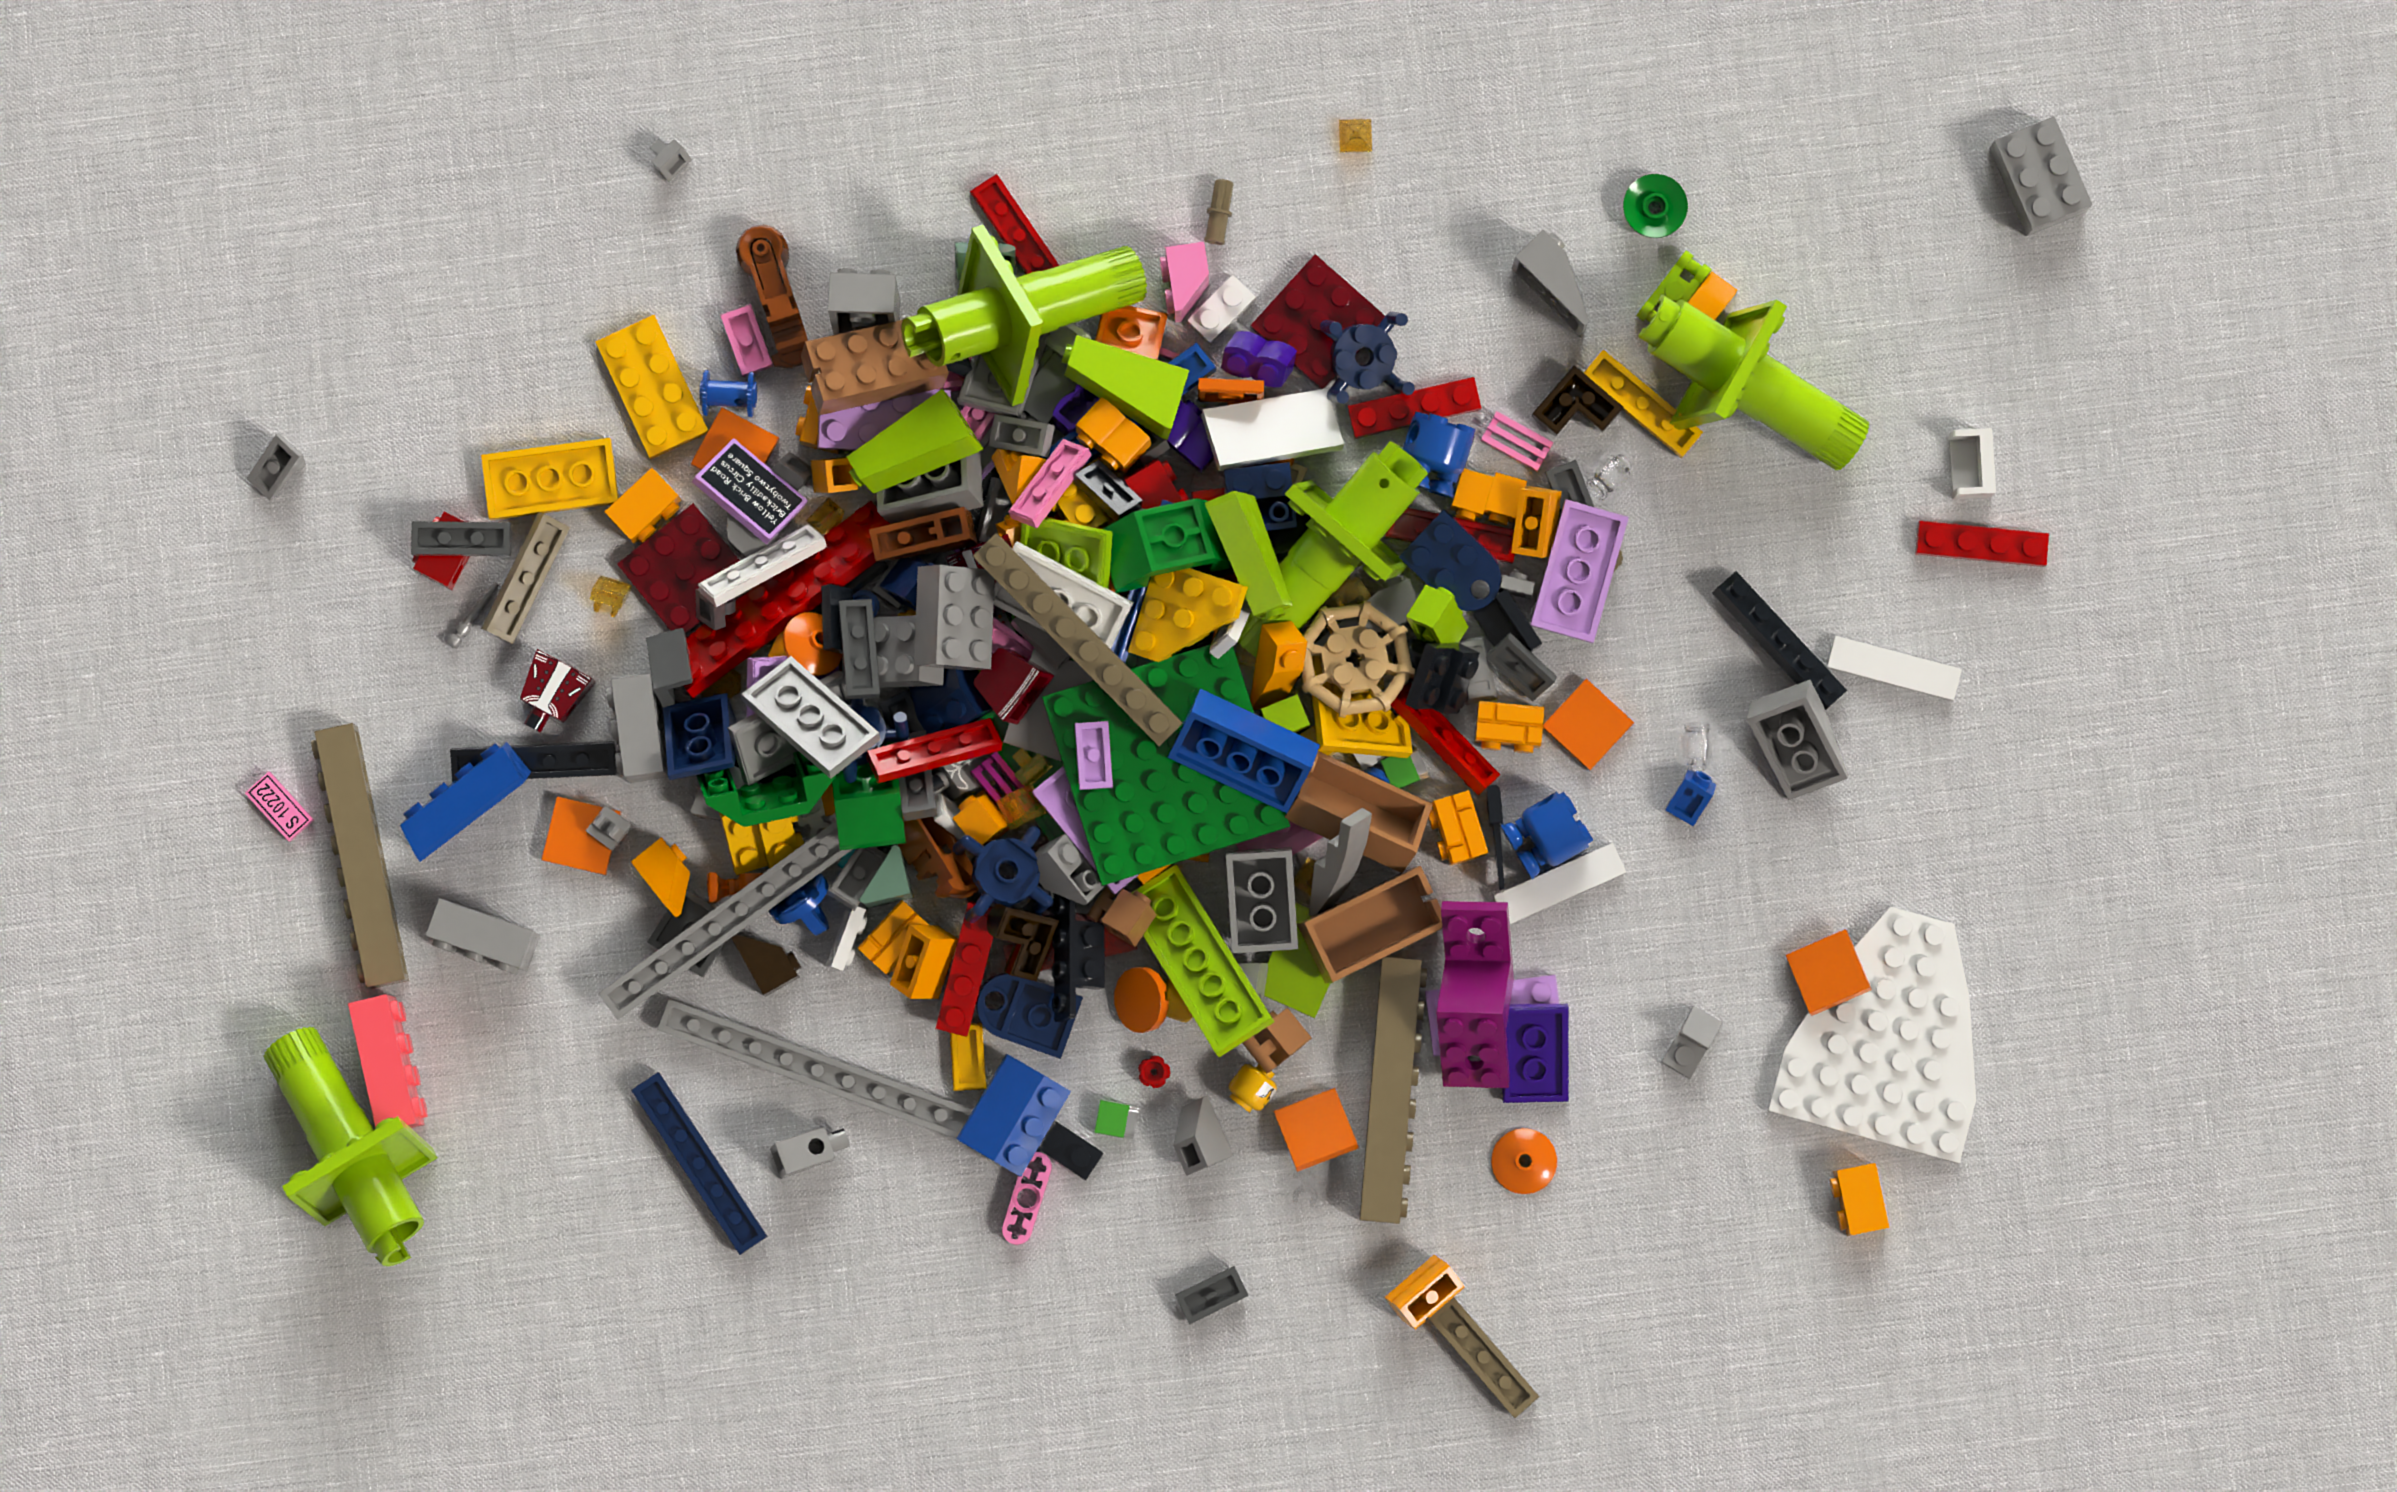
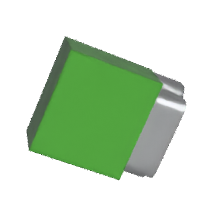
[1380,747,1429,789]
[1095,1100,1139,1140]

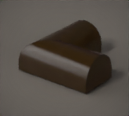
[1532,365,1624,436]
[987,904,1059,982]

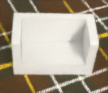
[1949,428,1996,499]

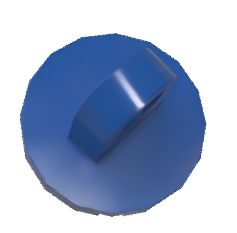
[769,873,829,936]

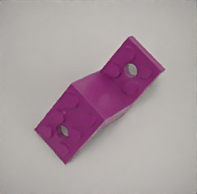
[1436,901,1514,1088]

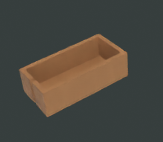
[801,320,949,415]
[1285,751,1433,873]
[1297,866,1442,983]

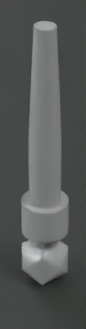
[447,582,499,648]

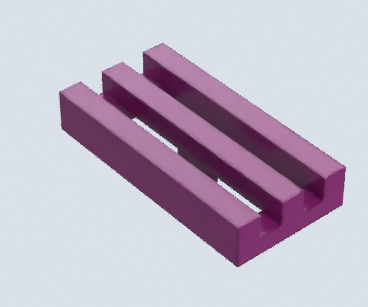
[970,752,1038,824]

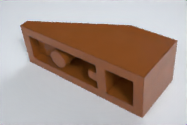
[869,507,978,562]

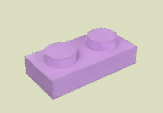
[1074,721,1113,790]

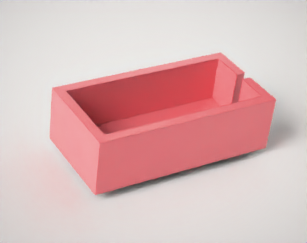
[348,994,428,1129]

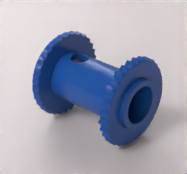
[700,370,757,417]

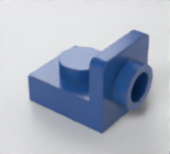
[1665,769,1716,826]

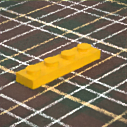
[1584,350,1703,459]

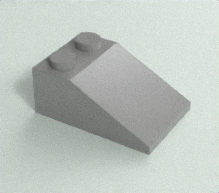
[1511,230,1589,336]
[1747,680,1849,800]

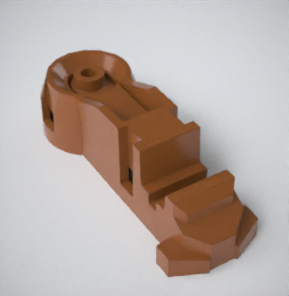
[736,224,809,369]
[898,804,978,899]

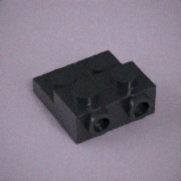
[1405,643,1480,714]

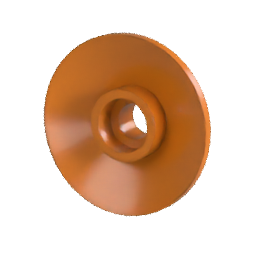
[783,612,842,676]
[1491,1128,1557,1194]

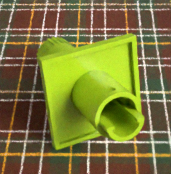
[901,225,1147,406]
[1638,294,1869,471]
[1238,441,1428,658]
[263,1027,438,1266]

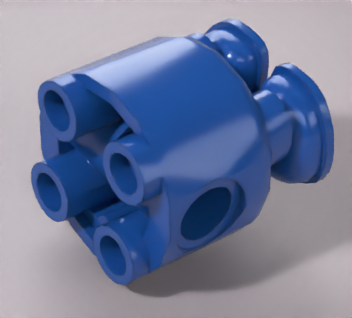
[1403,412,1476,499]
[1500,791,1594,880]

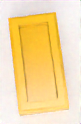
[950,1023,987,1091]

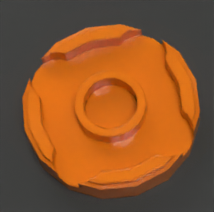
[1114,967,1169,1033]

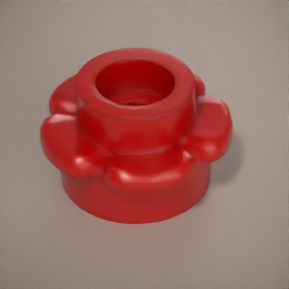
[1138,1056,1170,1088]

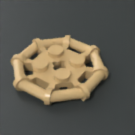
[1301,600,1415,718]

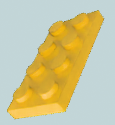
[595,315,709,460]
[481,438,619,521]

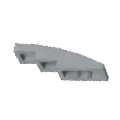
[1309,808,1372,917]

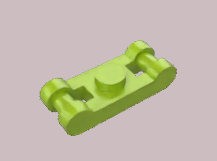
[1636,250,1712,322]

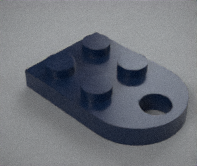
[1399,509,1502,611]
[977,973,1083,1059]

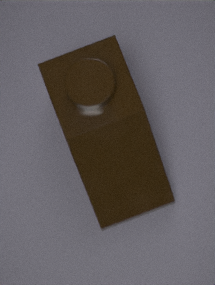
[732,935,802,997]

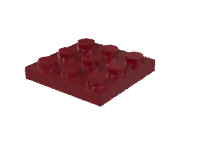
[1250,254,1385,389]
[617,503,740,635]

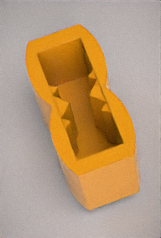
[1075,397,1151,473]

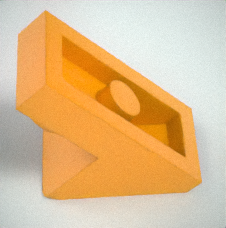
[991,449,1047,505]

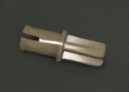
[1204,179,1234,245]

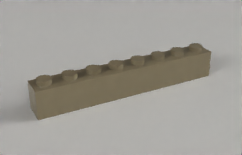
[973,533,1183,746]
[311,723,409,989]
[1359,957,1427,1224]

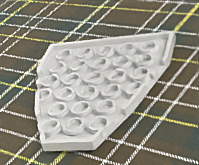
[1767,907,1976,1164]

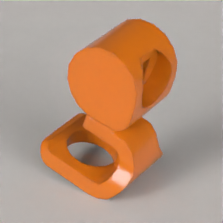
[707,872,763,903]

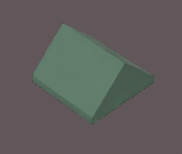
[859,845,913,908]

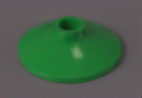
[1623,174,1688,238]

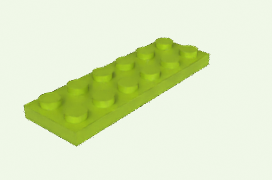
[1131,865,1275,1057]

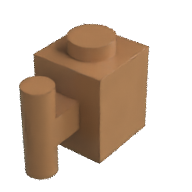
[1086,886,1157,947]
[1242,1008,1312,1074]

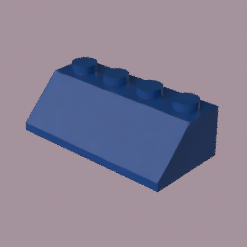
[1167,688,1320,813]
[400,742,531,862]

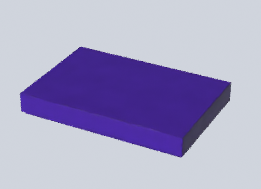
[1502,1003,1569,1103]

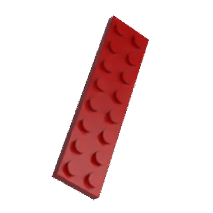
[683,501,890,698]

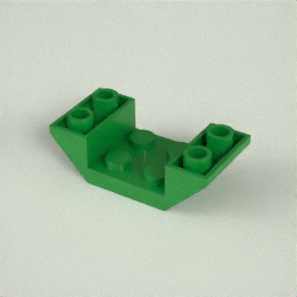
[1103,498,1232,593]
[832,742,906,851]
[696,751,836,827]

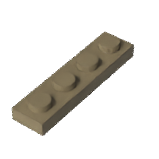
[481,512,570,644]
[1427,1297,1540,1418]

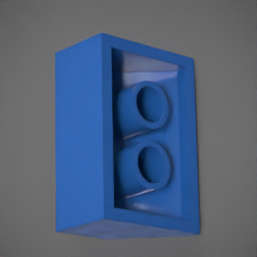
[956,1054,1071,1177]

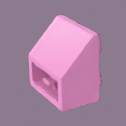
[1160,242,1209,323]

